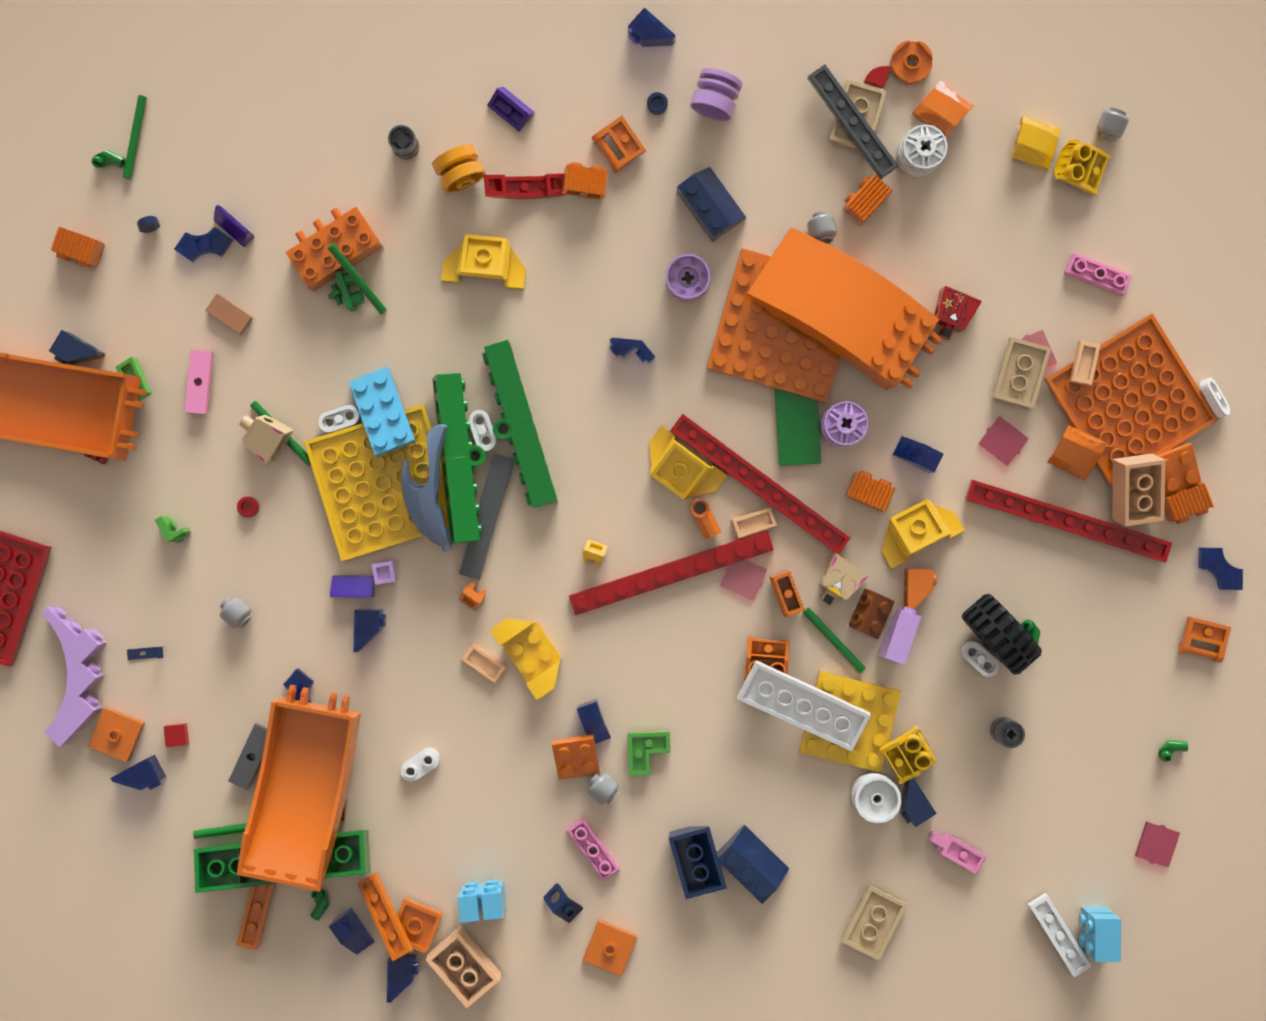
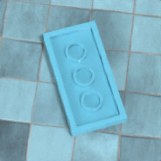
[349,367,416,458]

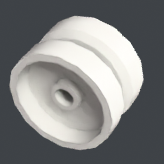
[850,772,901,823]

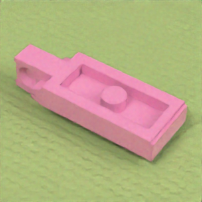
[927,831,987,874]

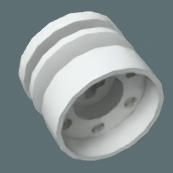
[896,124,948,178]

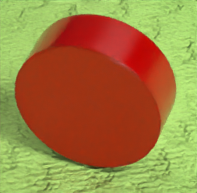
[237,497,260,517]

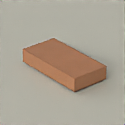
[205,294,253,335]

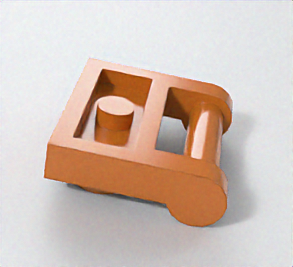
[591,116,646,173]
[1178,616,1231,663]

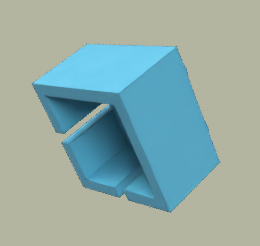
[457,879,507,923]
[1078,907,1121,962]

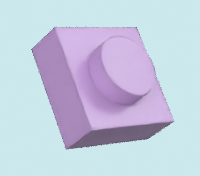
[371,561,397,585]

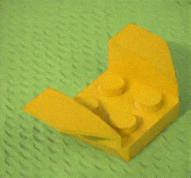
[441,234,526,289]
[649,425,728,500]
[881,499,965,569]
[489,619,561,700]

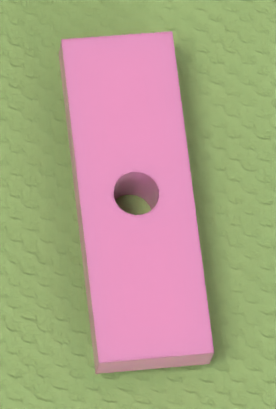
[1064,253,1132,296]
[184,350,214,415]
[567,817,620,881]

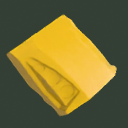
[1010,115,1060,170]
[1054,139,1111,195]
[879,725,937,784]

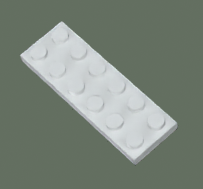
[737,660,871,752]

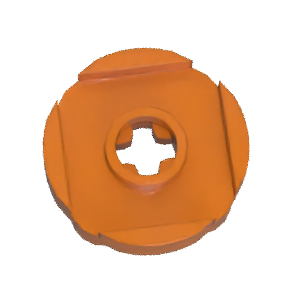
[890,40,933,85]

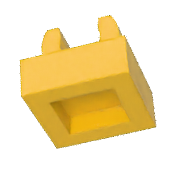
[582,539,607,567]

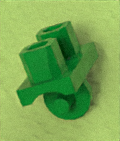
[328,271,366,312]

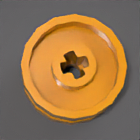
[432,144,486,193]

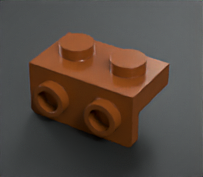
[848,588,895,639]

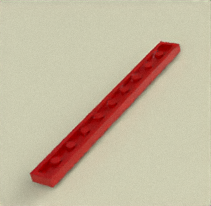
[670,414,851,555]
[965,480,1172,563]
[569,530,774,615]

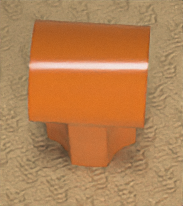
[689,498,722,540]

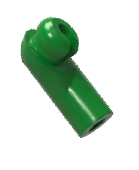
[91,150,126,168]
[1021,620,1040,644]
[1158,740,1188,762]
[310,889,329,921]

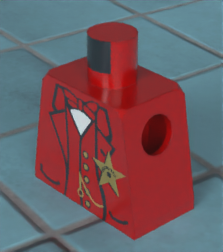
[934,286,982,340]

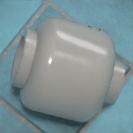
[1097,107,1129,141]
[807,212,837,244]
[220,597,252,628]
[588,773,619,804]

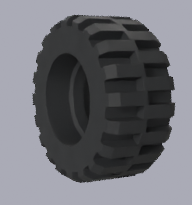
[962,594,1042,675]

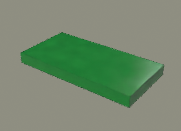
[774,388,821,466]

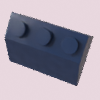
[676,167,746,242]
[717,824,789,904]
[668,826,727,899]

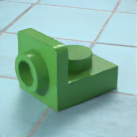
[155,516,191,544]

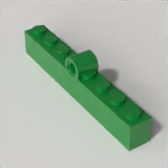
[482,340,558,508]
[432,373,486,544]

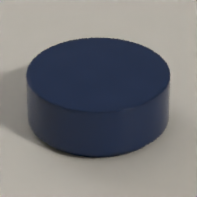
[647,92,668,115]
[137,216,160,233]

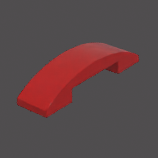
[484,174,567,199]

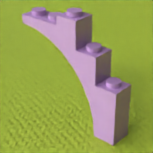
[41,606,106,747]

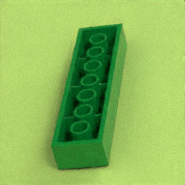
[194,830,371,893]

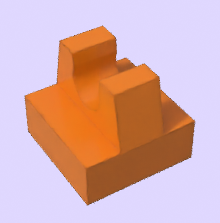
[458,582,487,611]

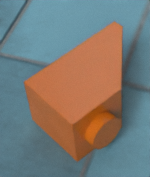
[903,568,937,609]

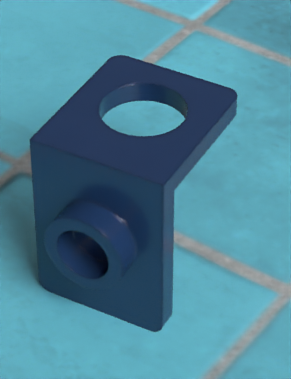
[543,883,583,923]

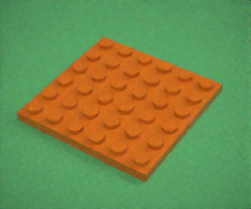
[706,248,841,404]
[1044,313,1218,486]

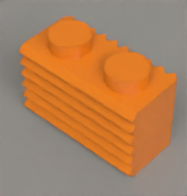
[562,162,608,200]
[843,174,893,225]
[50,227,105,268]
[845,471,895,512]
[1164,483,1214,524]
[769,570,805,617]

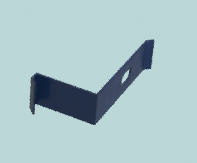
[127,646,164,660]

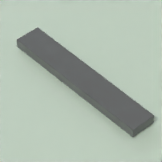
[807,64,899,180]
[459,454,514,580]

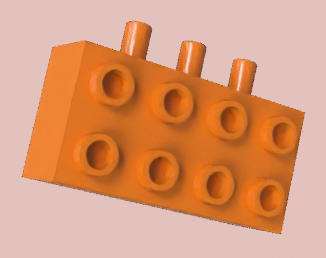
[285,207,383,292]

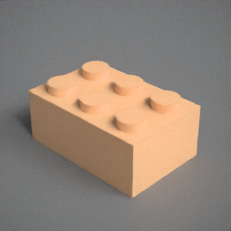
[1112,454,1165,526]
[426,925,501,1008]

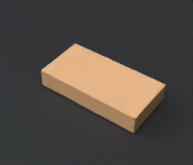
[1069,340,1101,387]
[731,506,777,539]
[461,643,507,684]

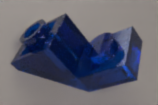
[609,338,655,364]

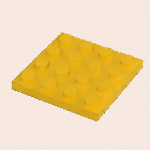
[799,671,901,773]

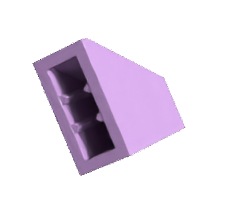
[877,606,921,665]

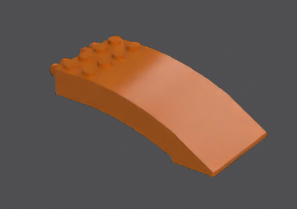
[746,227,942,390]
[0,353,147,461]
[237,685,361,892]

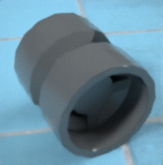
[388,125,420,160]
[990,717,1025,748]

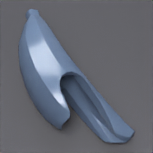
[401,424,452,552]

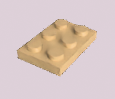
[828,79,887,150]
[992,337,1051,409]
[841,884,907,961]

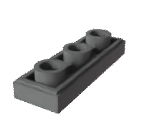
[228,723,267,790]

